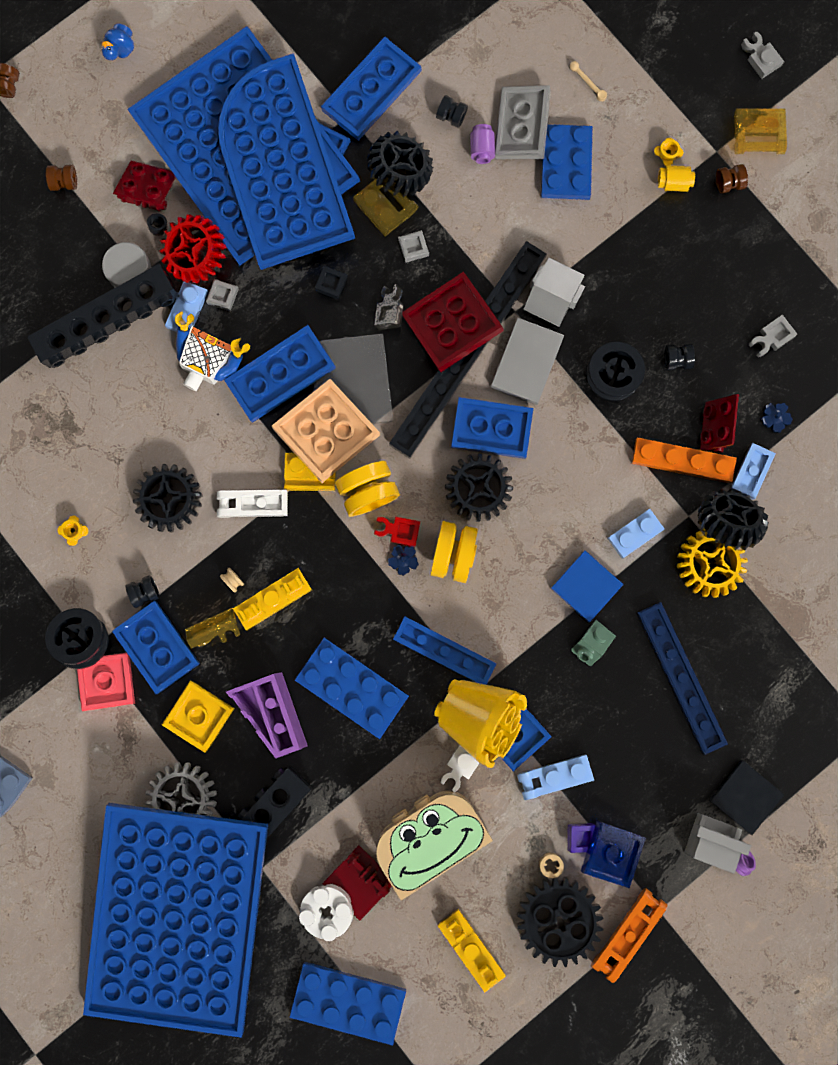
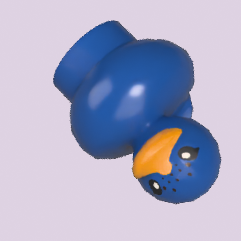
[102,24,134,61]

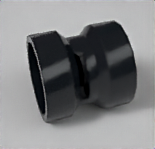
[436,95,468,128]
[664,344,695,370]
[125,575,160,608]

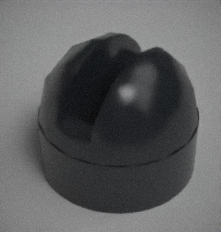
[147,213,168,236]

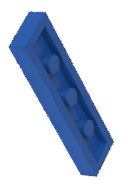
[393,617,497,685]

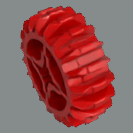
[159,214,227,283]

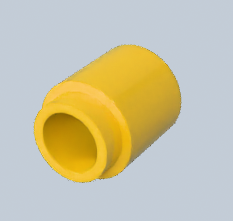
[658,165,695,192]

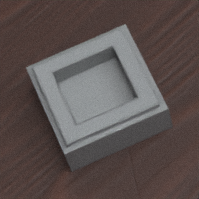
[398,230,429,263]
[206,279,239,312]

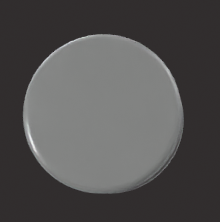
[102,242,152,288]

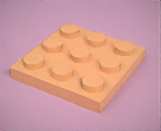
[272,379,380,483]

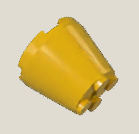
[434,679,527,768]

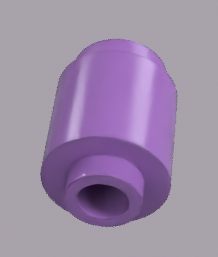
[470,124,495,164]

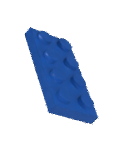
[321,37,422,141]
[224,325,336,423]
[295,638,409,739]
[290,962,406,1045]

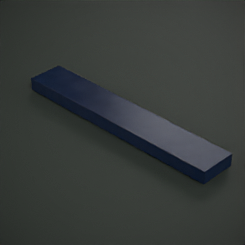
[637,602,728,755]

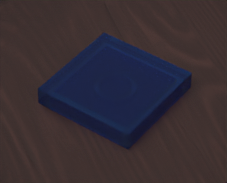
[581,821,646,888]

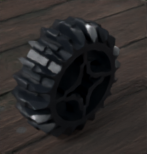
[367,131,434,198]
[445,453,513,522]
[133,464,203,533]
[697,489,769,551]

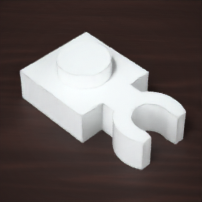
[441,745,479,792]

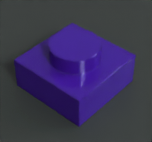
[567,823,596,853]

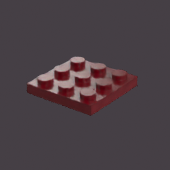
[401,272,504,373]

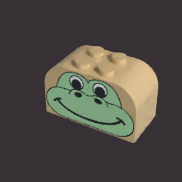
[377,790,493,900]

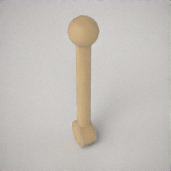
[570,61,607,101]

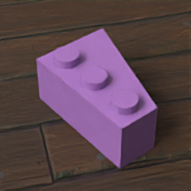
[226,672,308,758]

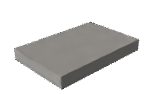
[495,85,551,159]
[491,318,564,405]

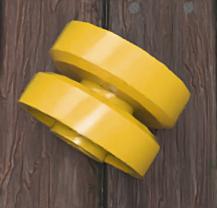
[335,461,400,517]
[431,521,478,583]

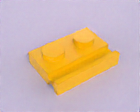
[284,453,336,491]

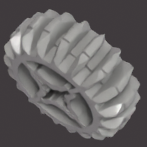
[145,762,217,816]

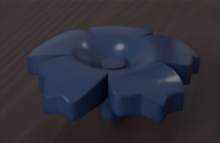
[761,403,793,433]
[388,545,419,576]

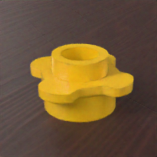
[654,138,683,166]
[57,515,89,546]

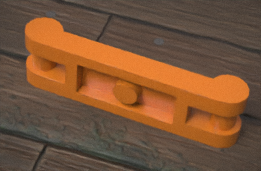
[591,888,668,983]

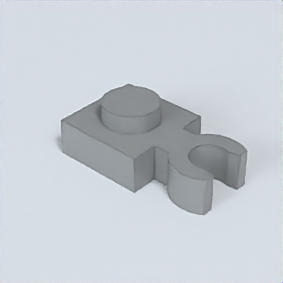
[741,32,784,79]
[749,315,797,357]

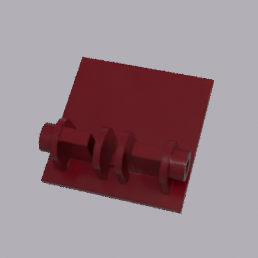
[113,161,176,212]
[700,394,739,453]
[322,845,392,921]

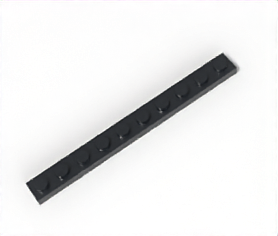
[389,241,547,459]

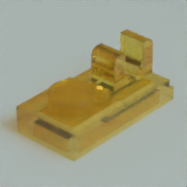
[186,608,240,648]

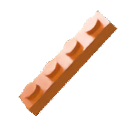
[631,438,737,484]

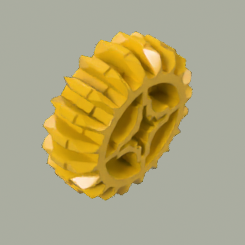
[677,531,748,598]

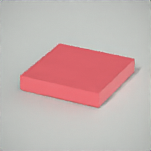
[77,652,135,711]

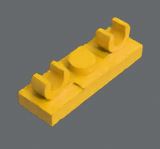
[233,568,312,631]
[437,908,506,992]

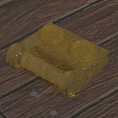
[734,109,787,154]
[353,179,419,236]

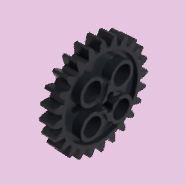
[517,877,604,967]

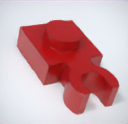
[374,517,421,547]

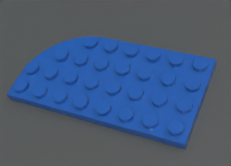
[219,53,355,270]

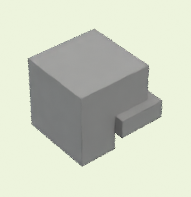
[524,258,585,327]
[684,813,751,874]

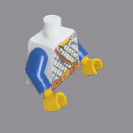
[175,311,250,391]

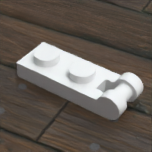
[216,490,288,518]

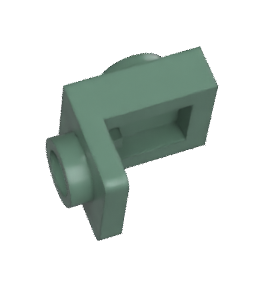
[571,620,616,666]

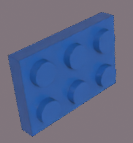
[541,124,593,200]
[451,397,533,459]
[112,601,200,694]

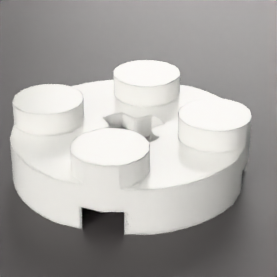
[299,884,354,941]

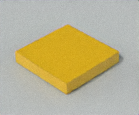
[162,681,234,753]

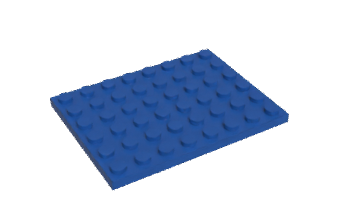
[128,26,360,266]
[83,803,268,1038]

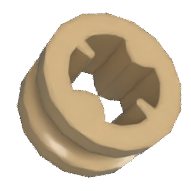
[220,567,244,592]
[539,853,564,878]

